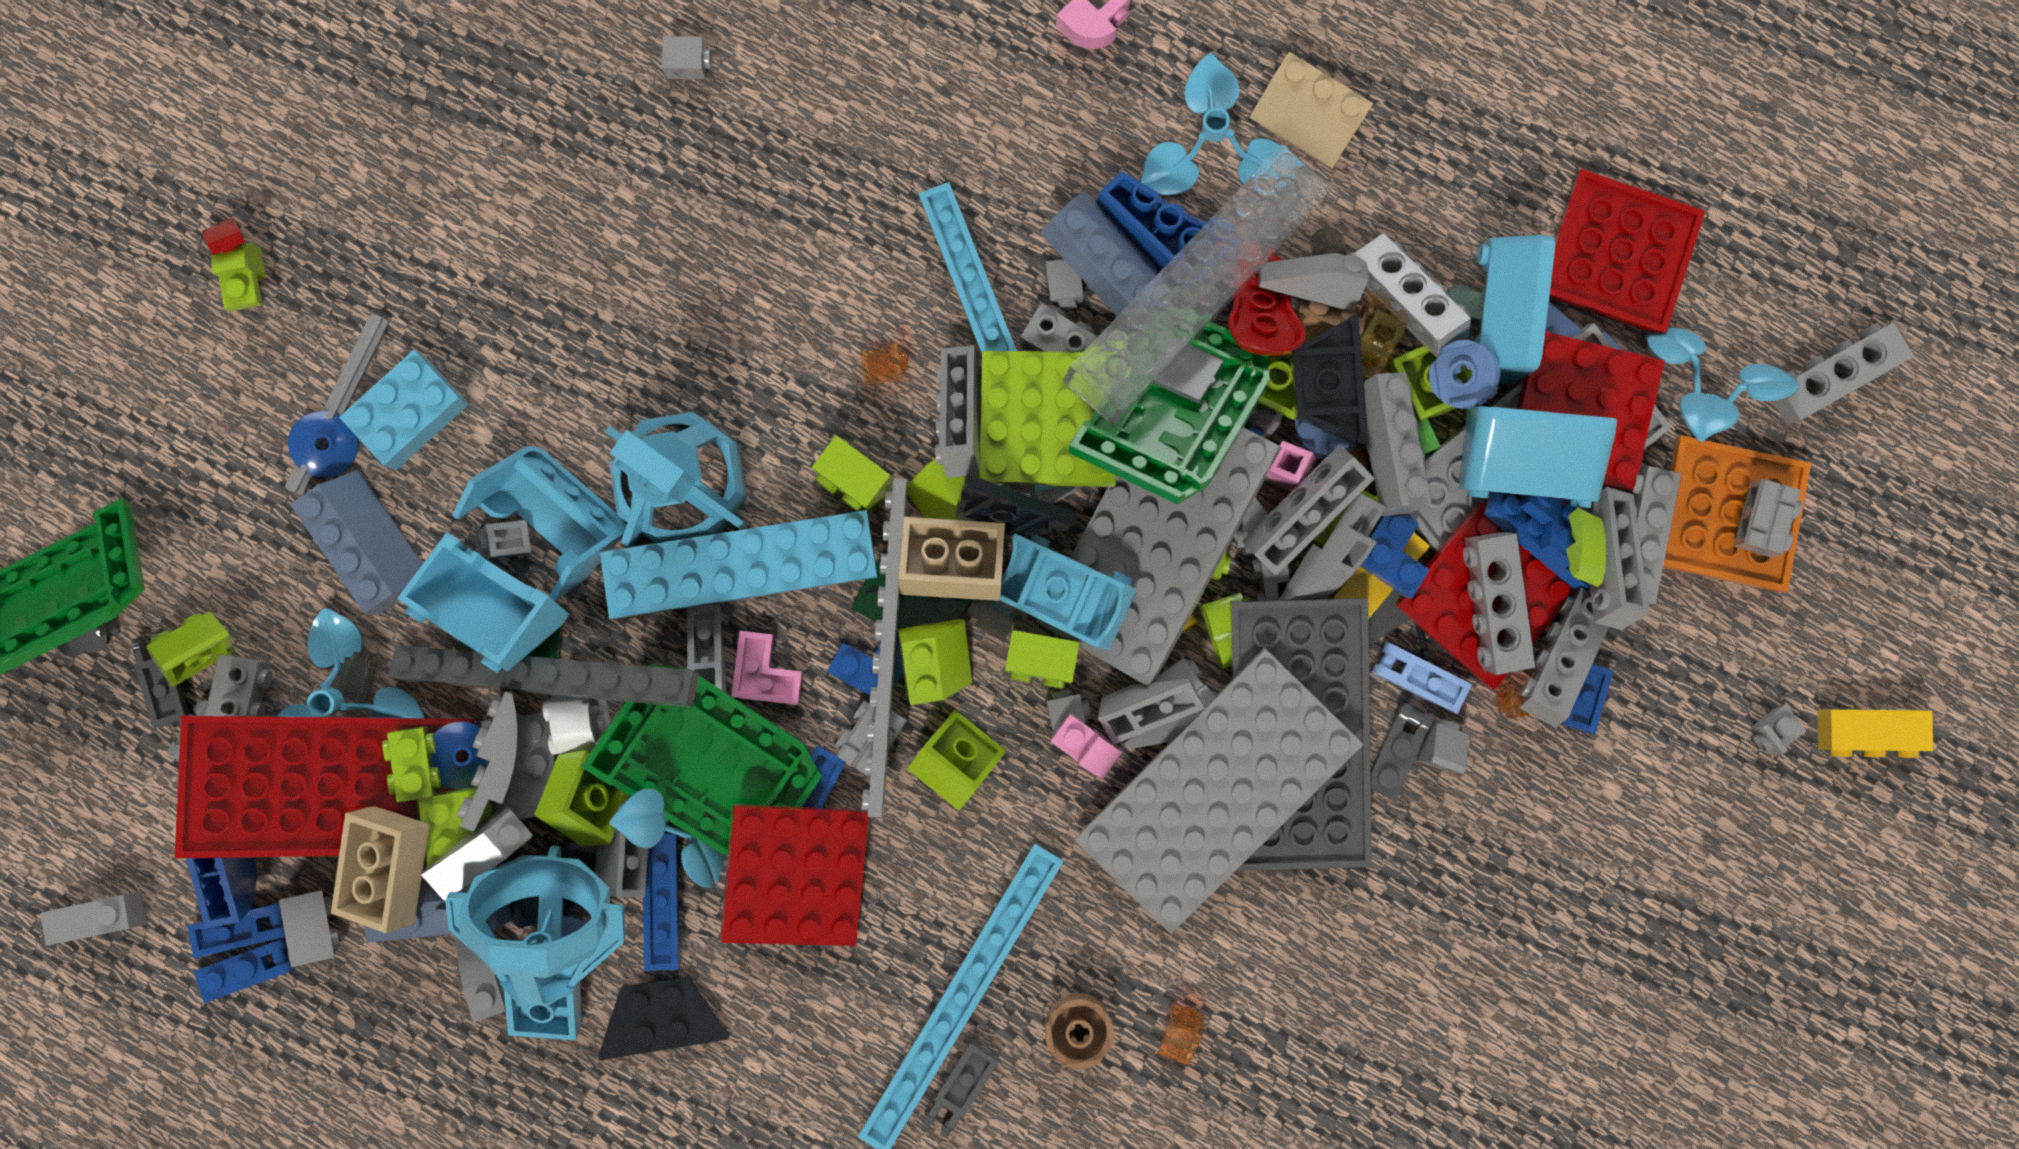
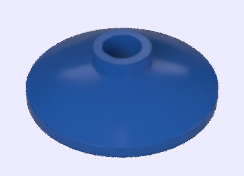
[288,411,358,477]
[431,722,486,789]

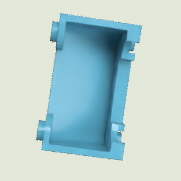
[1459,406,1617,508]
[397,532,570,673]

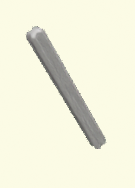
[285,314,389,495]

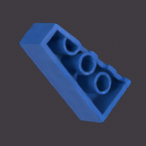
[1096,171,1239,298]

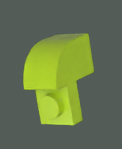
[212,242,266,312]

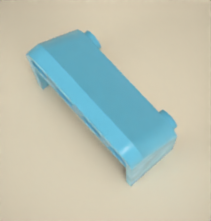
[1474,235,1555,385]
[452,446,626,601]

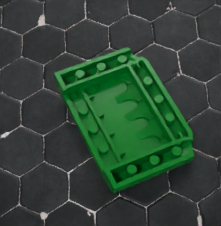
[1068,300,1270,505]
[0,498,145,675]
[581,664,822,858]

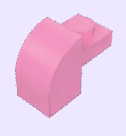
[1056,0,1130,49]
[1266,441,1317,491]
[1050,713,1123,779]

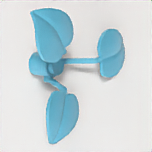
[1141,53,1296,196]
[1645,328,1800,442]
[278,608,424,718]
[609,789,724,888]

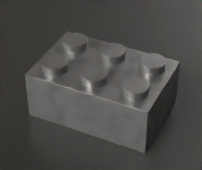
[481,713,559,819]

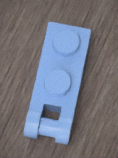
[1371,642,1472,714]

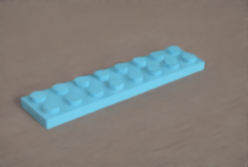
[600,510,878,620]

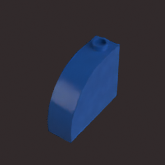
[185,857,257,929]

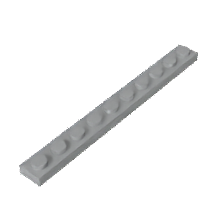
[862,478,908,819]

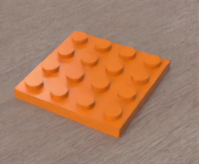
[1663,435,1811,593]

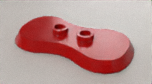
[1220,251,1306,356]

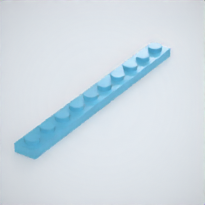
[918,182,1057,494]
[858,843,1064,1149]

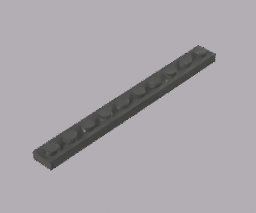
[388,645,699,708]

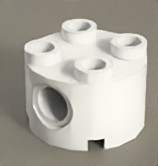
[542,695,610,755]

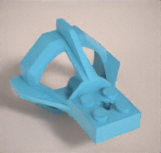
[605,412,749,548]
[445,846,625,1041]

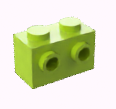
[382,726,441,802]

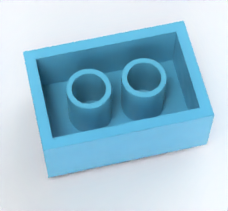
[339,350,469,471]

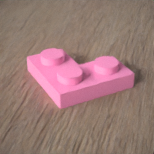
[731,631,803,705]

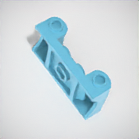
[1000,533,1137,650]

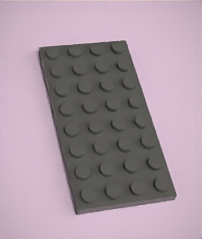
[1230,597,1372,871]

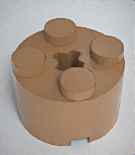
[1044,993,1114,1069]

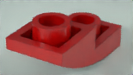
[202,217,245,256]

